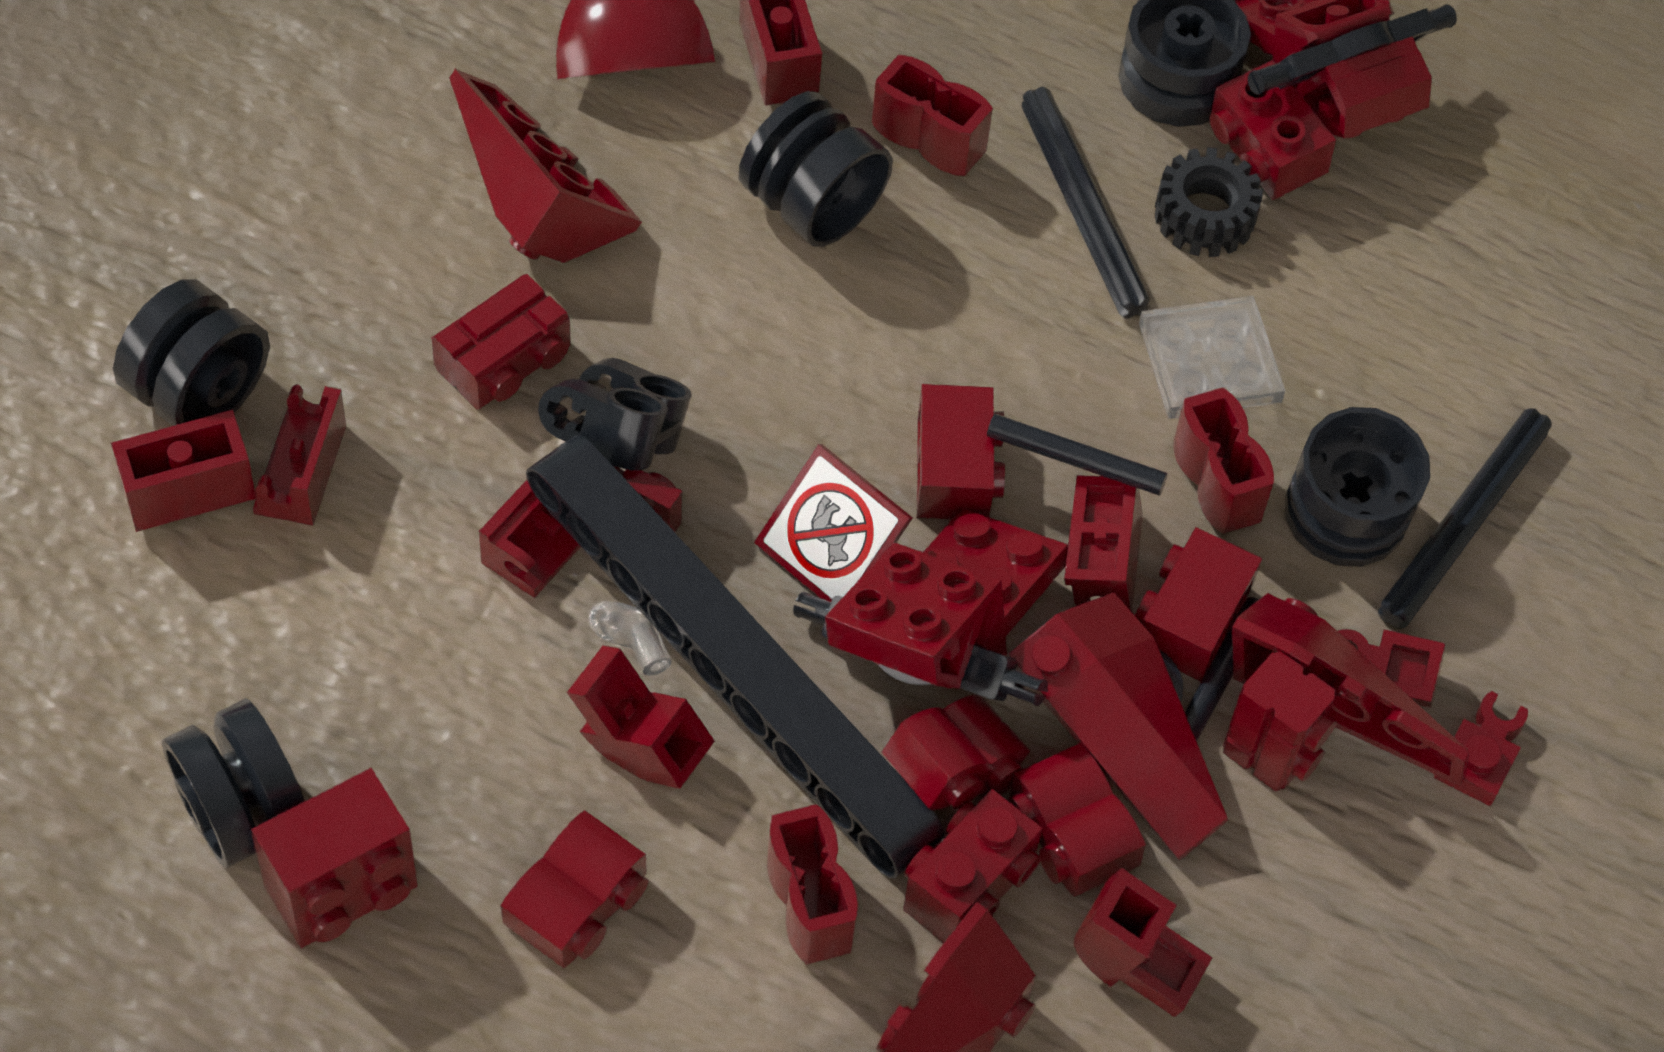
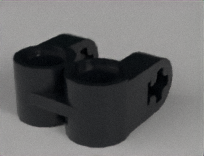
[538,357,692,470]

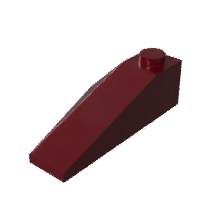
[1232,593,1470,786]
[876,902,1036,1052]

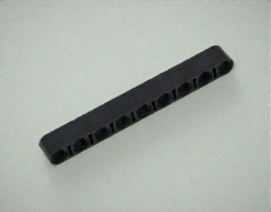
[526,435,944,879]

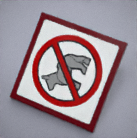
[754,444,913,602]

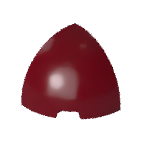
[556,0,715,79]

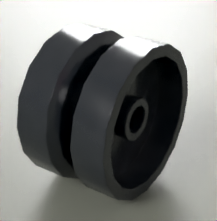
[1118,0,1251,127]
[113,279,270,426]
[161,698,305,869]

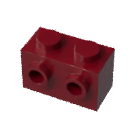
[1210,60,1336,201]
[903,789,1043,943]

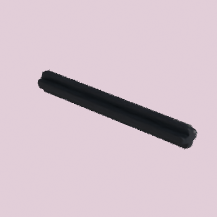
[1021,86,1150,319]
[1378,408,1552,629]

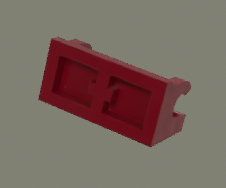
[253,384,346,526]
[479,448,581,598]
[1064,475,1143,612]

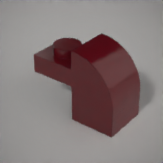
[566,645,715,789]
[1074,868,1213,1017]

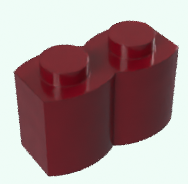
[872,55,993,176]
[1173,387,1274,534]
[881,694,1030,810]
[1007,743,1146,897]
[767,804,858,965]
[500,810,648,969]

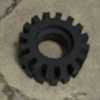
[1154,147,1263,257]

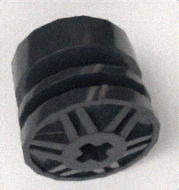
[739,91,893,247]
[1285,407,1431,567]

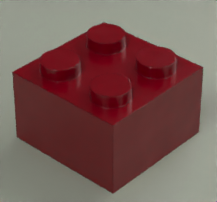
[251,767,418,949]

